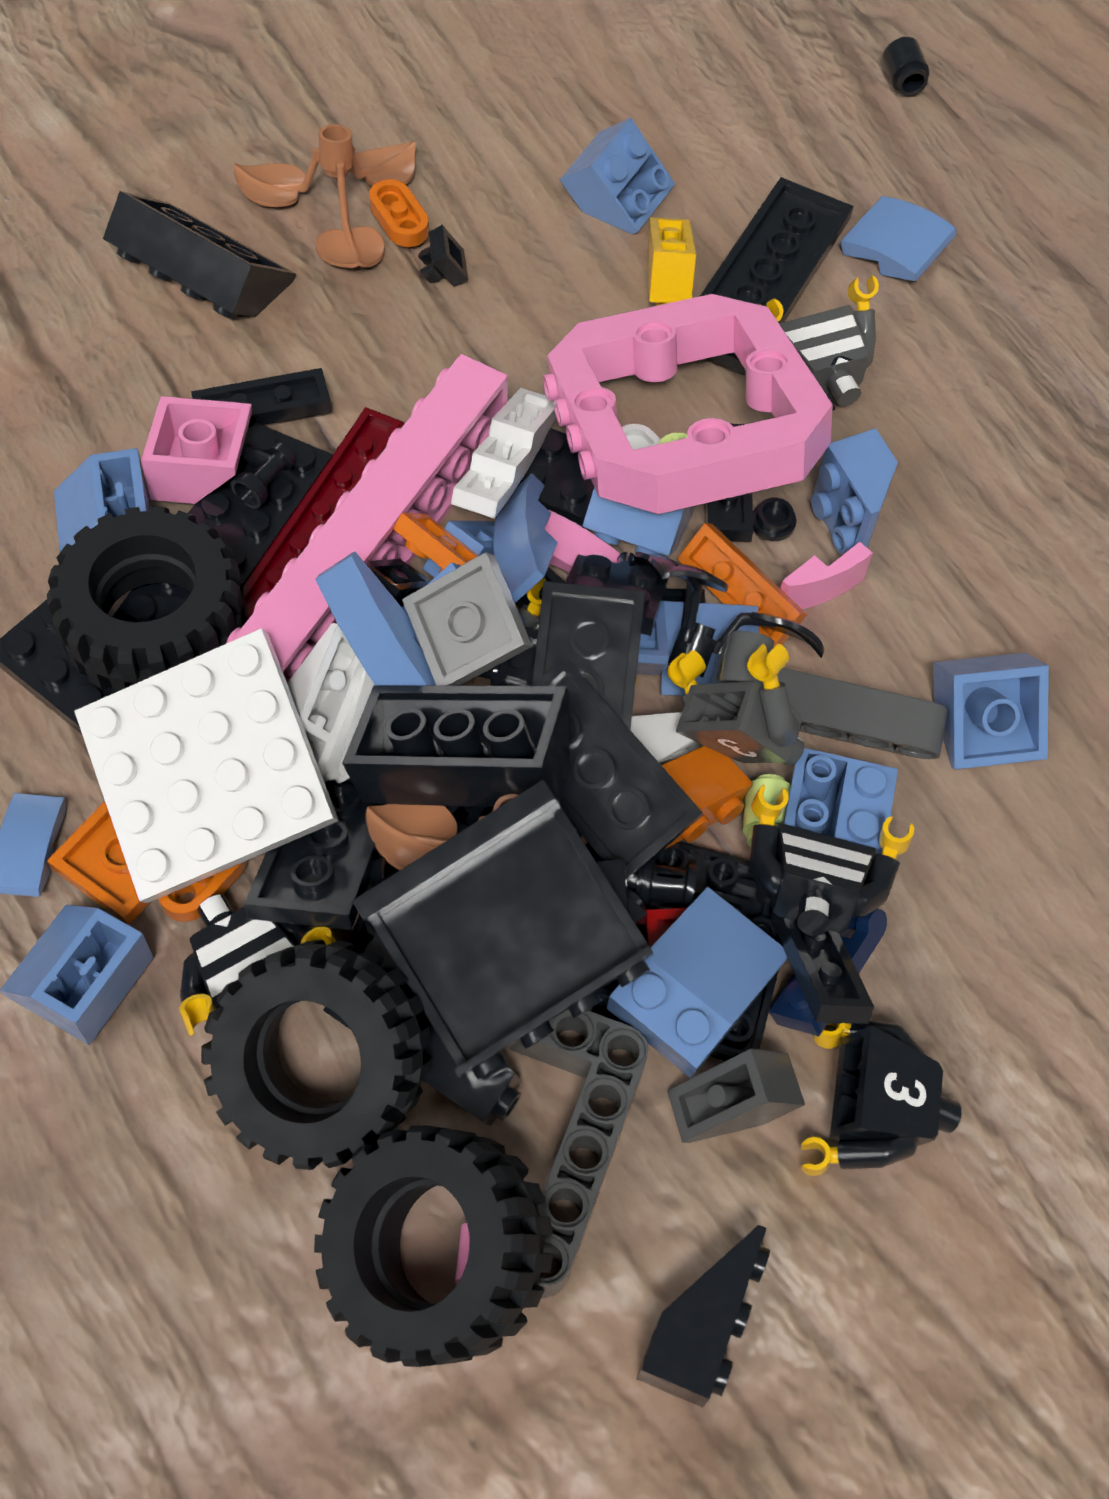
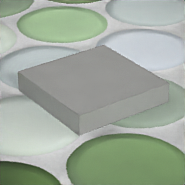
[402,552,533,686]

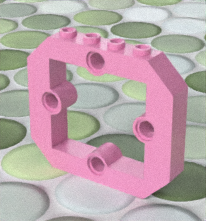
[543,294,833,514]

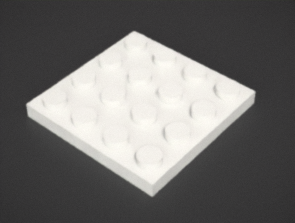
[74,628,339,903]

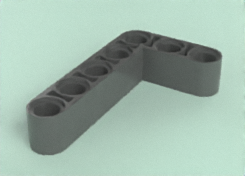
[710,630,948,759]
[508,1010,648,1298]

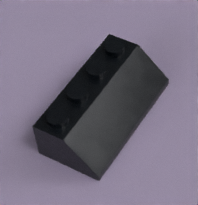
[103,191,296,320]
[342,685,570,807]

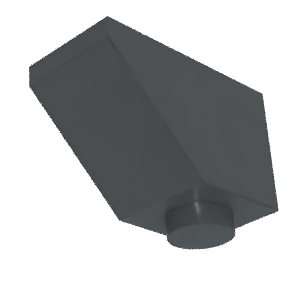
[667,1049,805,1143]

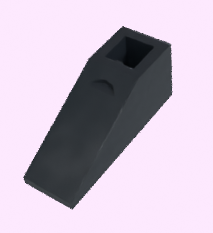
[637,1225,770,1408]

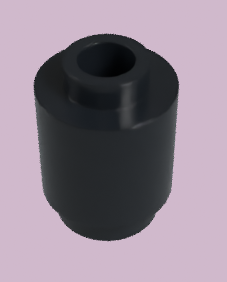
[882,37,929,96]

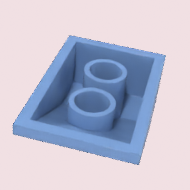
[607,887,788,1079]

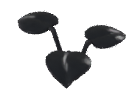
[634,552,824,678]

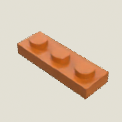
[677,523,808,648]

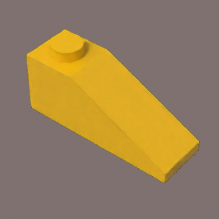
[648,217,696,306]

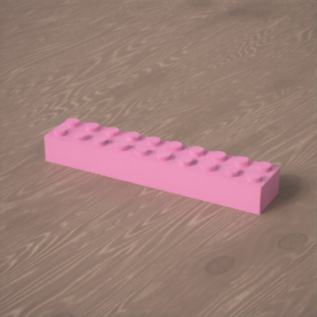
[226,354,508,683]

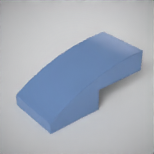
[0,793,67,897]

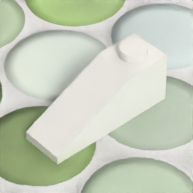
[287,623,365,775]

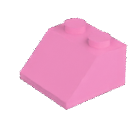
[141,396,252,504]

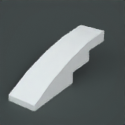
[451,388,556,519]

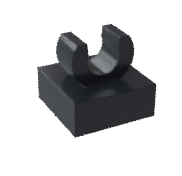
[418,225,468,287]

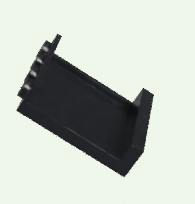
[352,780,655,1080]

